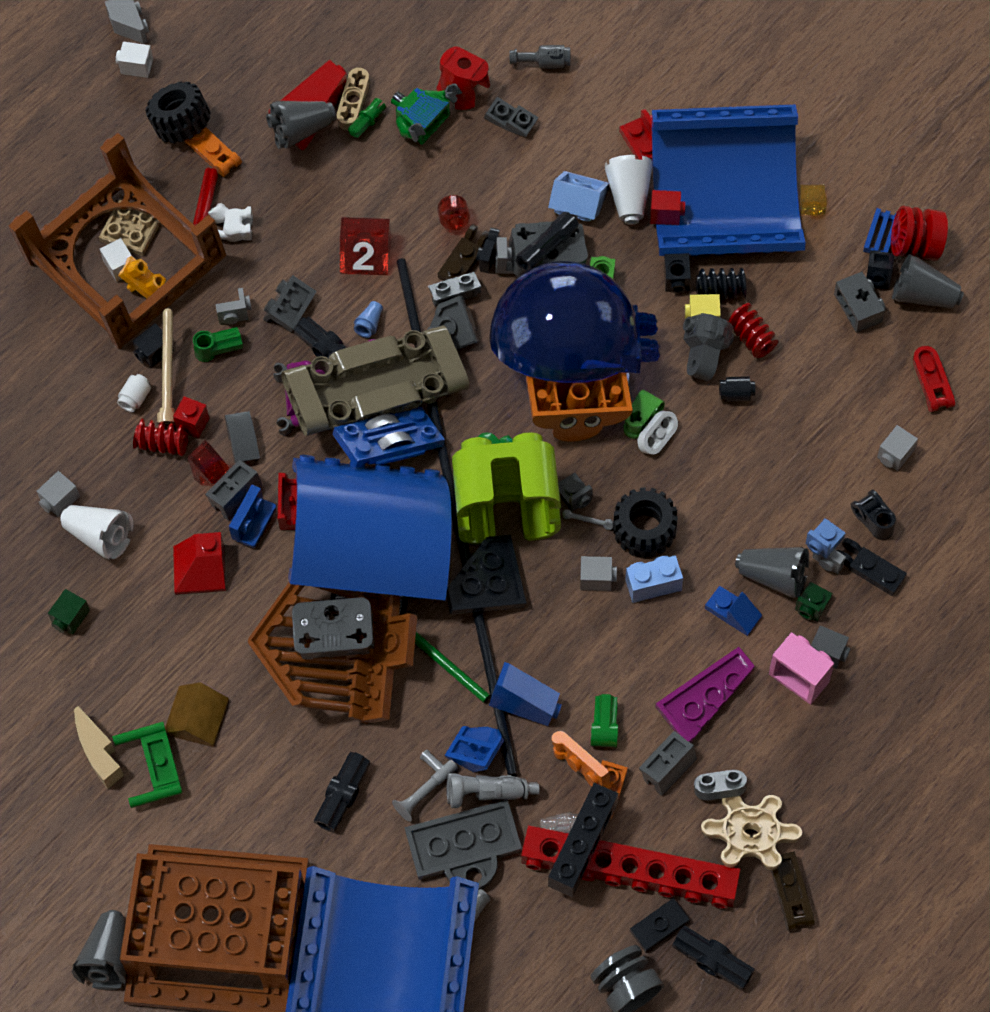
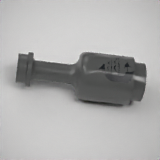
[509,45,571,69]

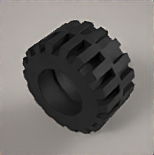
[145,81,211,143]
[613,487,678,558]

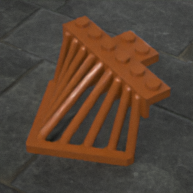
[248,582,417,724]

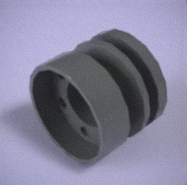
[590,945,664,1012]

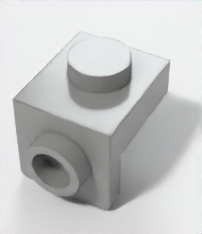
[216,288,252,325]
[812,549,846,575]

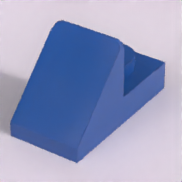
[705,586,762,636]

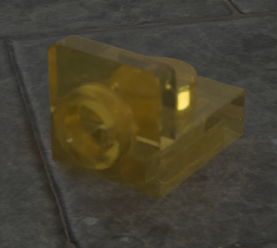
[800,185,827,216]

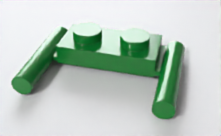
[112,722,182,808]

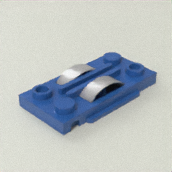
[333,407,445,468]

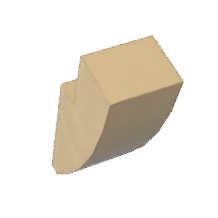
[74,706,124,789]

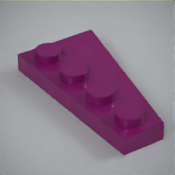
[655,647,755,743]

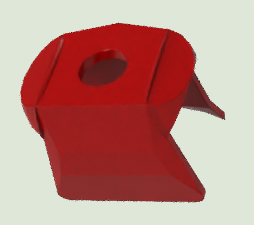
[436,46,490,110]

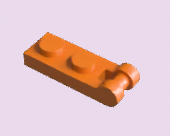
[184,127,242,177]
[551,731,611,789]

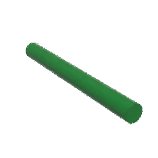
[415,632,490,703]

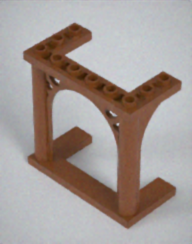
[8,133,227,349]

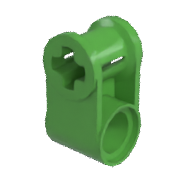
[624,390,665,439]

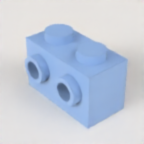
[625,556,683,603]

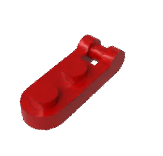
[913,346,955,412]

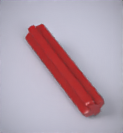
[193,167,218,226]

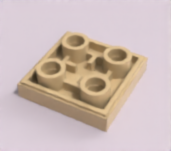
[99,199,160,256]

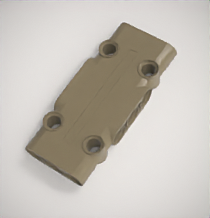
[281,325,469,436]

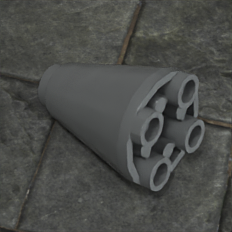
[266,101,336,149]

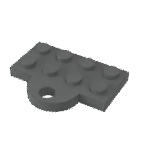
[404,800,522,890]

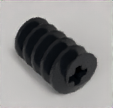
[696,268,747,299]

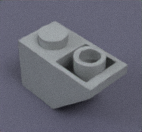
[104,0,149,44]

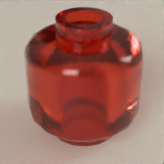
[437,195,470,231]

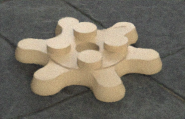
[701,795,802,870]

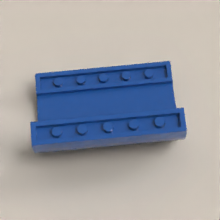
[652,104,805,256]
[288,455,452,601]
[285,866,479,1012]

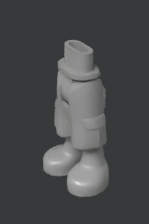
[446,773,539,808]

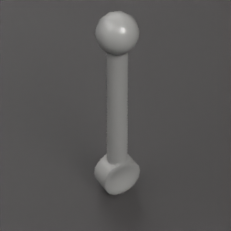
[562,510,613,530]

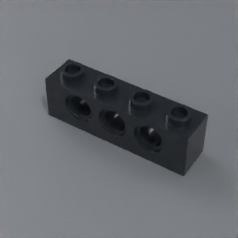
[548,783,619,898]

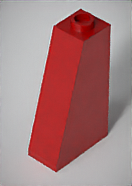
[268,60,347,151]

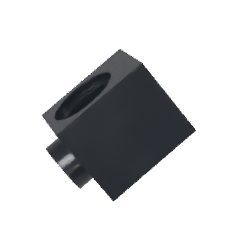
[664,253,691,293]
[133,323,174,368]

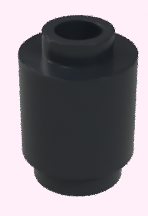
[719,376,755,402]

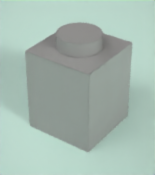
[877,425,918,471]
[37,471,80,517]
[580,556,617,591]

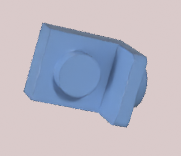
[806,518,846,558]

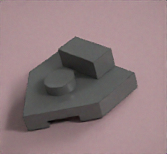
[427,295,479,350]

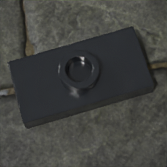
[630,898,690,952]

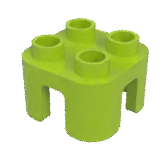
[452,433,561,545]

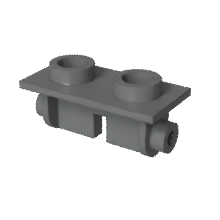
[428,272,482,307]

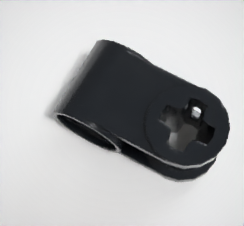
[850,490,896,540]

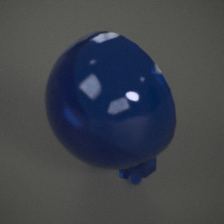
[489,261,660,383]

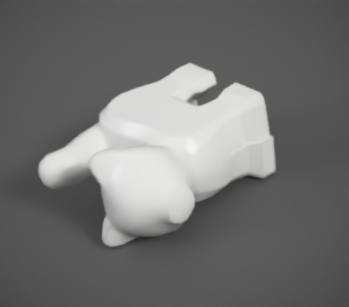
[208,203,253,242]

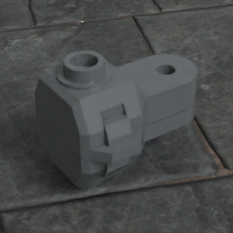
[683,313,734,381]

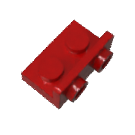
[619,109,652,160]

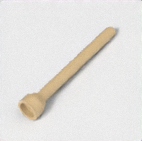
[157,308,175,426]

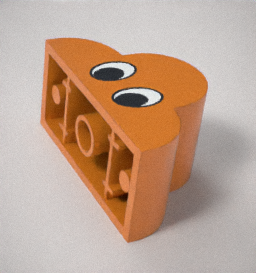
[525,366,633,442]

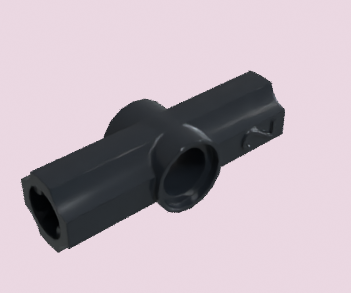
[294,316,346,359]
[314,752,371,832]
[672,925,755,990]

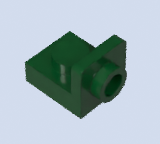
[795,582,833,622]

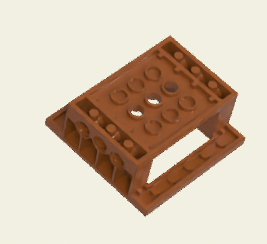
[120,844,309,1012]

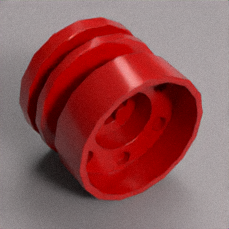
[891,205,948,262]

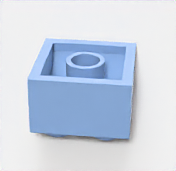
[548,171,609,221]

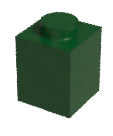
[48,589,90,635]

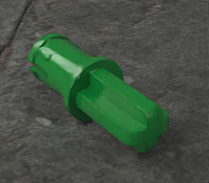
[348,98,386,138]

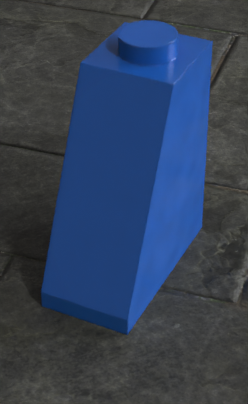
[489,662,562,726]

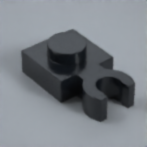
[476,227,500,274]

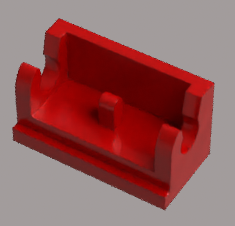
[278,473,297,530]

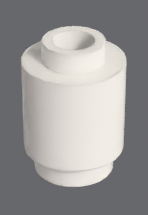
[117,374,151,412]

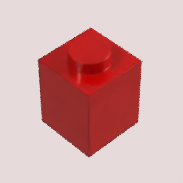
[650,190,685,225]
[173,396,210,439]

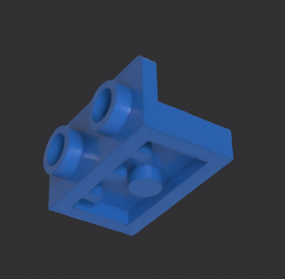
[229,485,276,548]

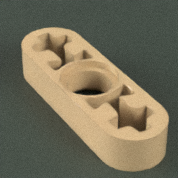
[337,68,370,130]

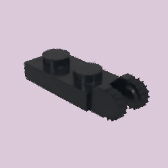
[837,538,907,596]

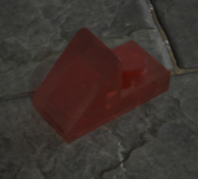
[188,440,229,485]

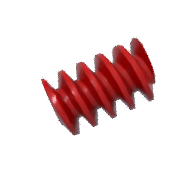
[729,303,779,358]
[133,418,188,457]

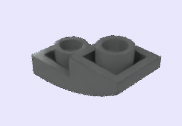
[484,97,539,137]
[225,411,260,463]

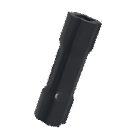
[515,212,579,273]

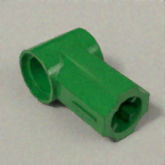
[193,327,243,362]
[591,694,618,748]

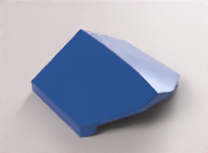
[445,726,504,772]

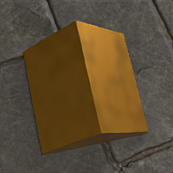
[165,682,229,747]

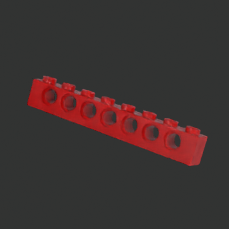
[521,825,740,909]

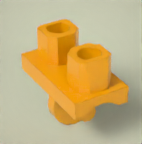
[118,256,166,299]

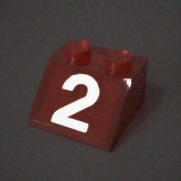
[340,217,391,275]

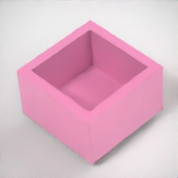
[769,632,834,705]

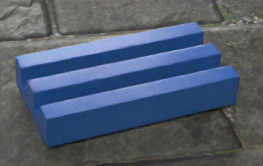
[863,208,896,253]

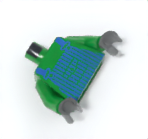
[391,84,462,145]

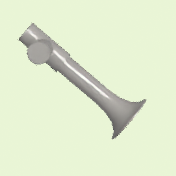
[392,750,458,822]

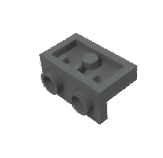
[263,275,317,332]

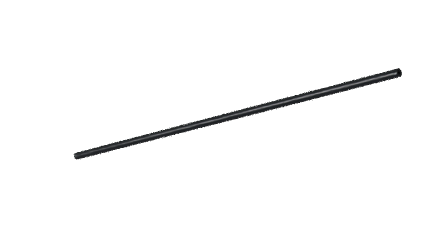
[396,258,518,776]

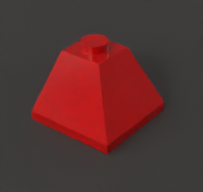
[173,532,226,595]

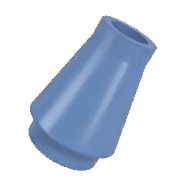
[354,301,383,338]

